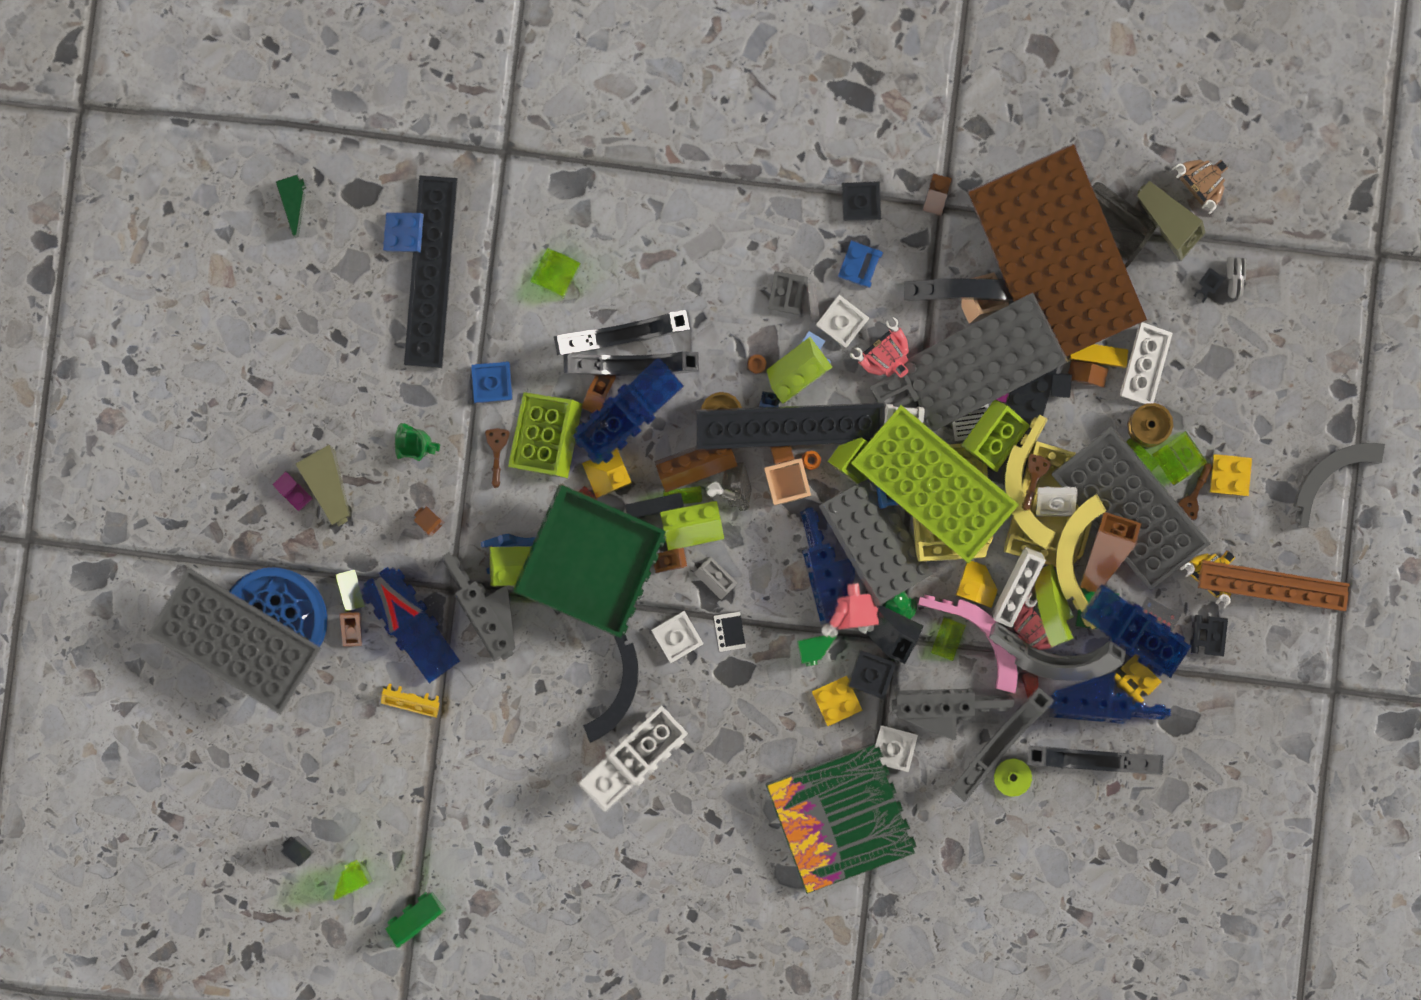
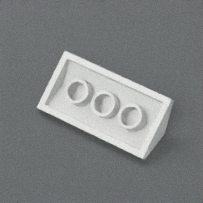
[1120,322,1173,404]

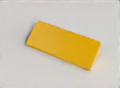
[1069,344,1128,368]

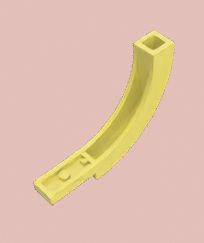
[1005,415,1056,550]
[1056,494,1106,630]

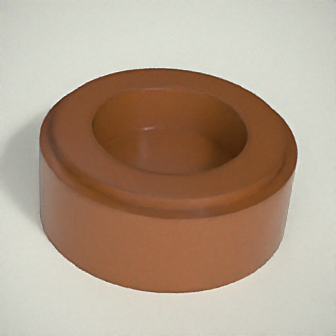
[747,355,766,374]

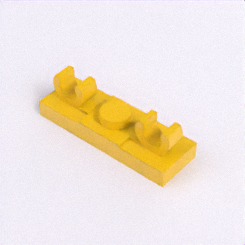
[381,683,439,718]

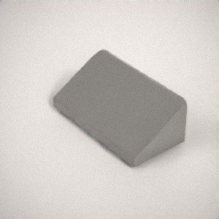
[695,556,738,599]

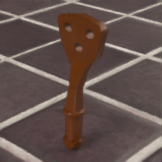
[485,428,510,488]
[1022,454,1051,511]
[1178,463,1212,521]

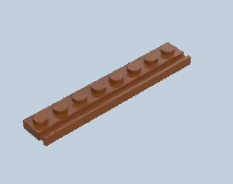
[1198,560,1350,611]

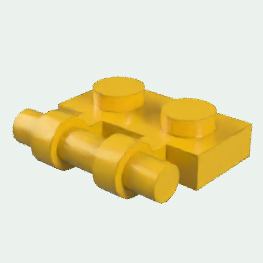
[1112,655,1162,705]

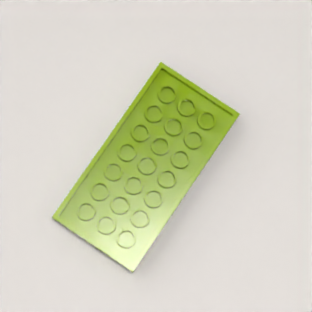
[851,405,1019,564]

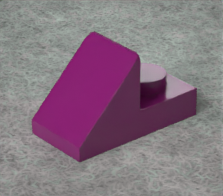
[272,471,313,512]

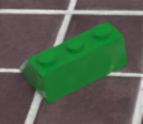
[385,892,446,949]

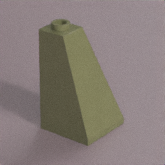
[1137,181,1206,261]
[296,445,351,527]

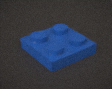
[383,213,423,252]
[471,362,513,403]

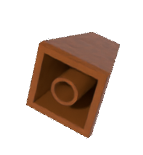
[1080,512,1141,593]

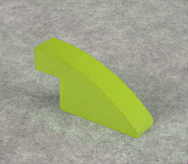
[1035,564,1074,647]

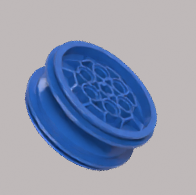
[229,568,328,647]

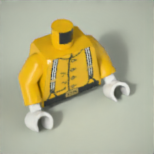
[1180,550,1235,608]

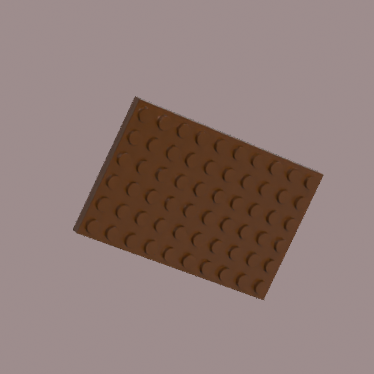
[967,143,1147,357]

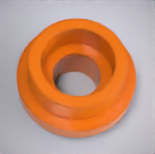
[802,451,821,470]

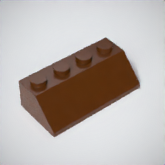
[654,446,738,492]

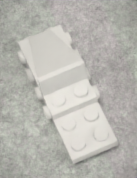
[578,706,688,812]

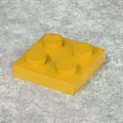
[1209,454,1252,496]
[811,675,863,726]

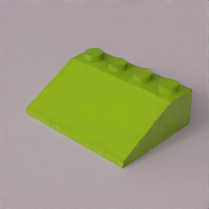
[508,392,583,479]

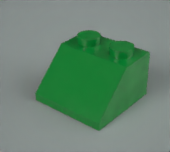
[797,635,836,667]

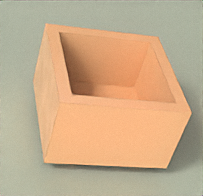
[764,458,811,506]

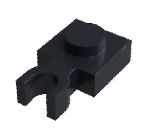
[1193,268,1225,303]

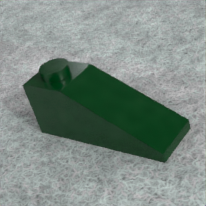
[275,175,307,238]

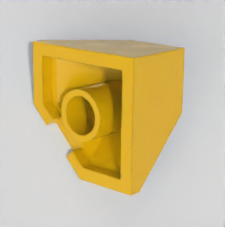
[955,561,998,608]

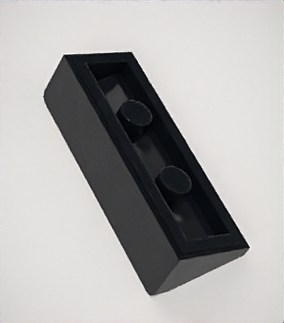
[625,493,684,518]

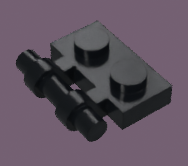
[1190,615,1228,657]

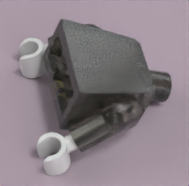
[707,462,752,511]

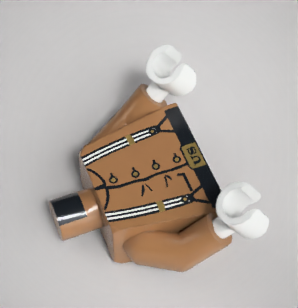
[1172,160,1228,214]

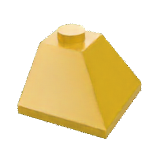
[582,448,632,498]

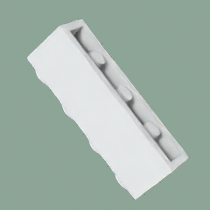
[992,546,1046,628]

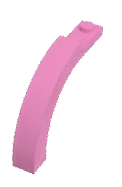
[917,594,1017,693]

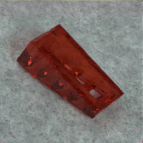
[1021,672,1038,698]

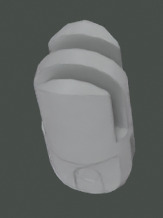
[1226,257,1246,299]

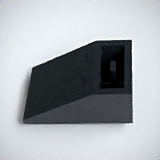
[866,605,924,664]

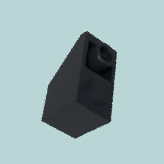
[280,836,314,867]

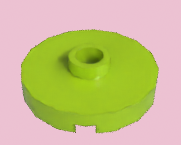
[993,758,1032,797]

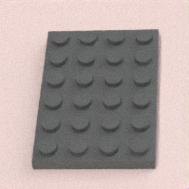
[819,479,933,607]

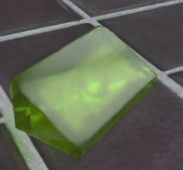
[663,486,702,504]
[931,617,966,661]

